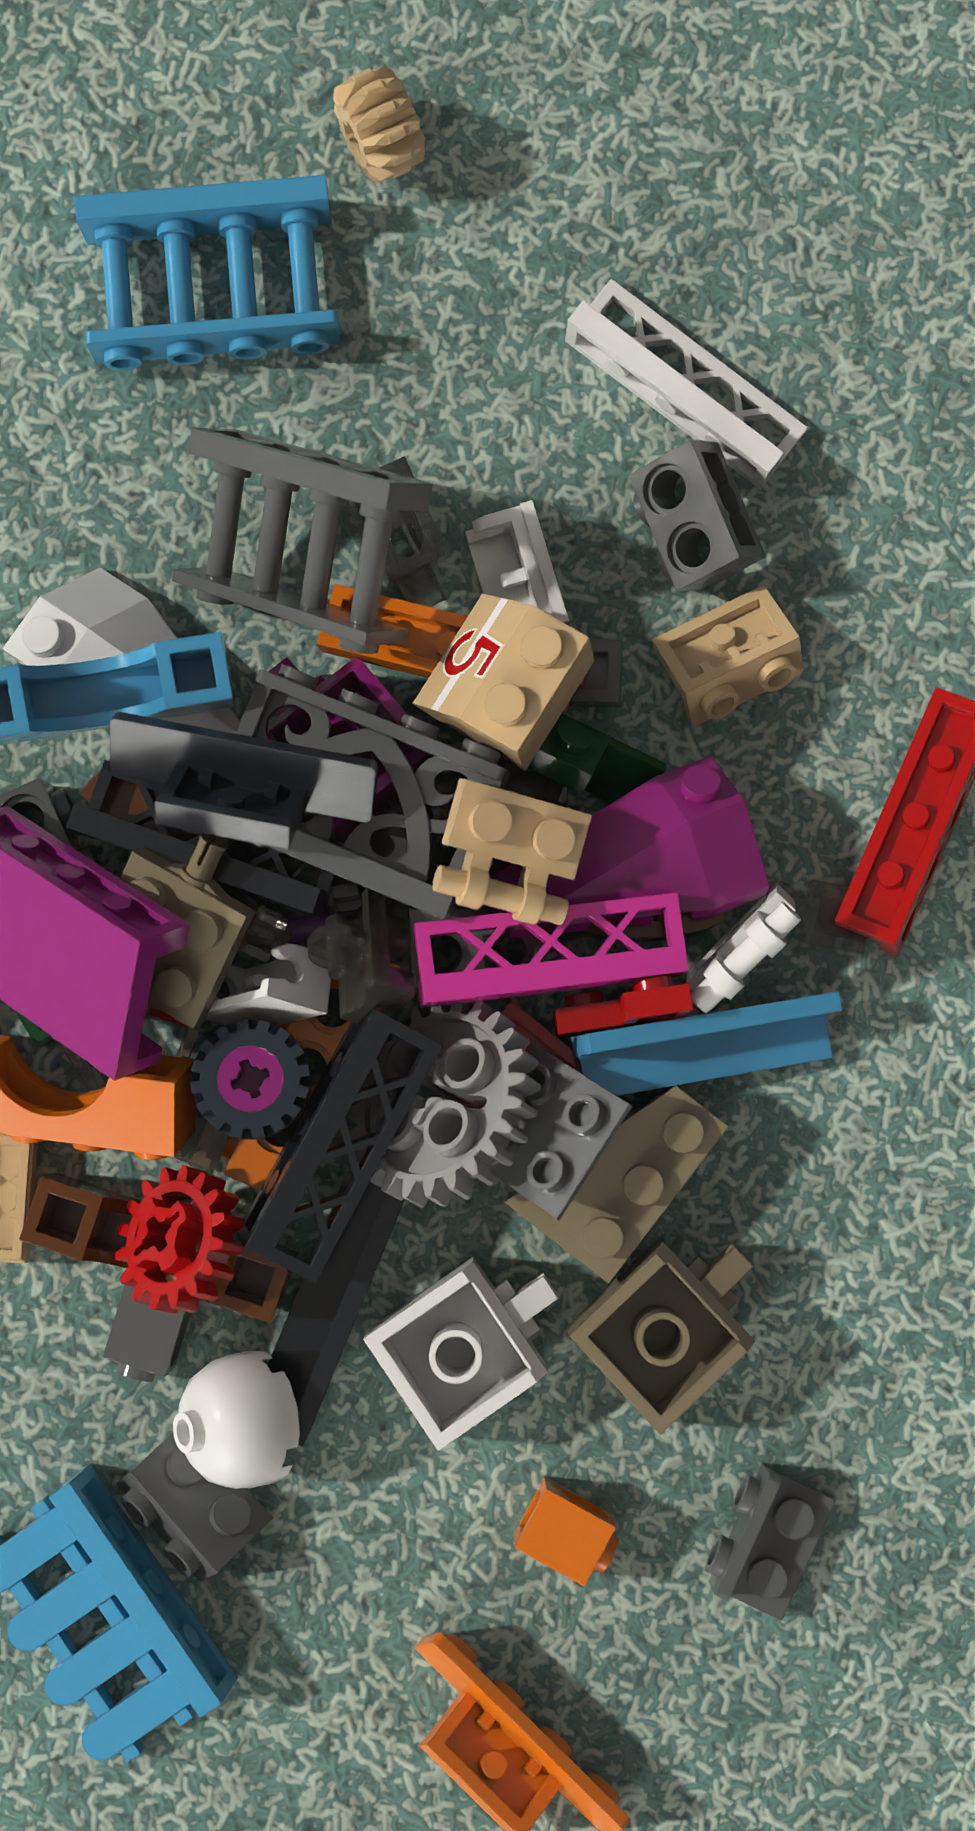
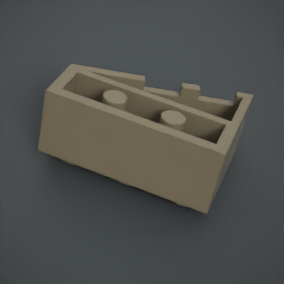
[503,1086,728,1284]

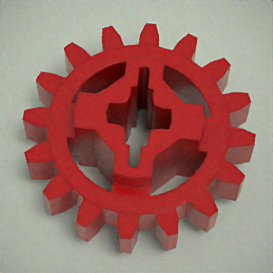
[115,1165,245,1314]

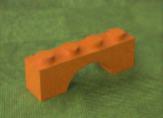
[0,1035,196,1160]

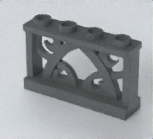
[236,664,511,920]

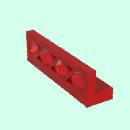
[834,687,975,957]

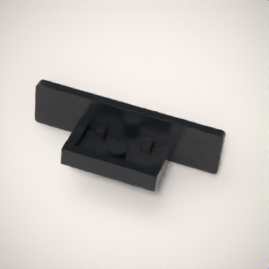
[110,712,378,849]

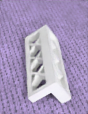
[565,279,808,490]

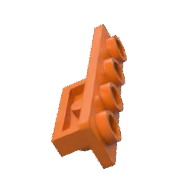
[415,1632,631,1831]

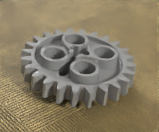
[346,1001,541,1207]

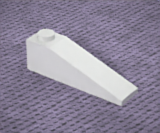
[3,568,240,734]

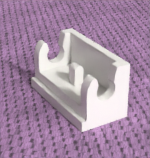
[465,500,569,625]
[206,944,334,1026]

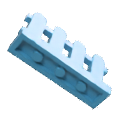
[0,1464,238,1762]

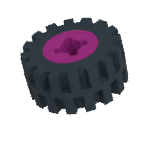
[190,1019,311,1139]

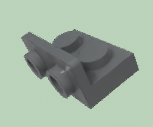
[705,1463,836,1621]

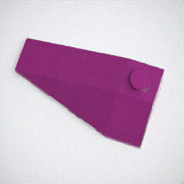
[489,756,770,938]

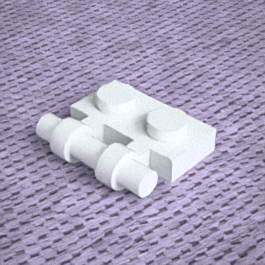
[685,883,801,1013]

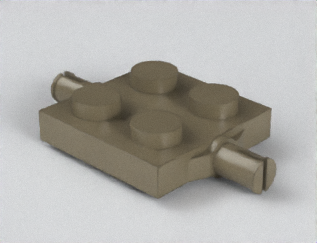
[120,833,256,1029]

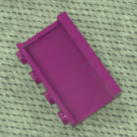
[0,806,190,1081]

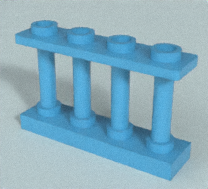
[74,175,342,370]

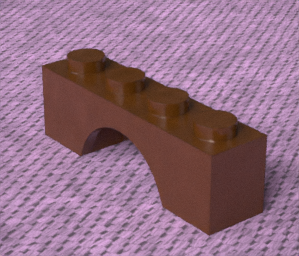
[19,1173,299,1323]

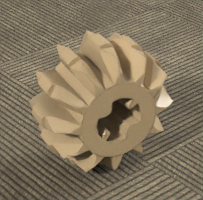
[333,65,426,182]

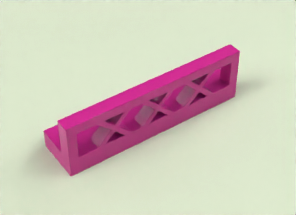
[413,892,689,1009]

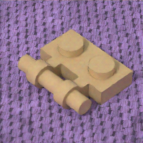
[432,778,592,925]

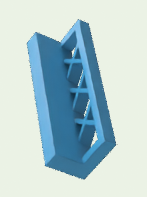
[571,991,842,1096]

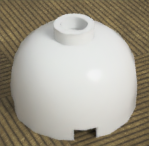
[173,1351,300,1489]

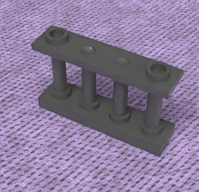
[172,427,433,654]

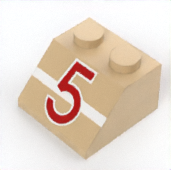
[413,594,594,771]

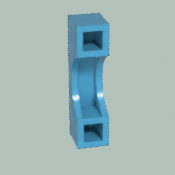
[0,632,235,745]

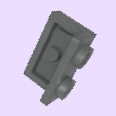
[116,1433,273,1581]

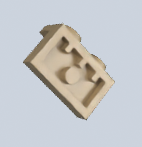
[652,584,803,726]

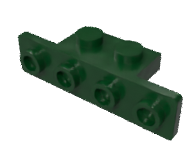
[421,710,667,803]

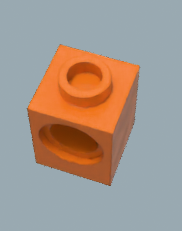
[514,1476,619,1587]

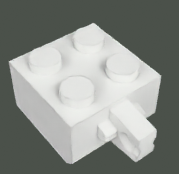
[363,1256,559,1451]

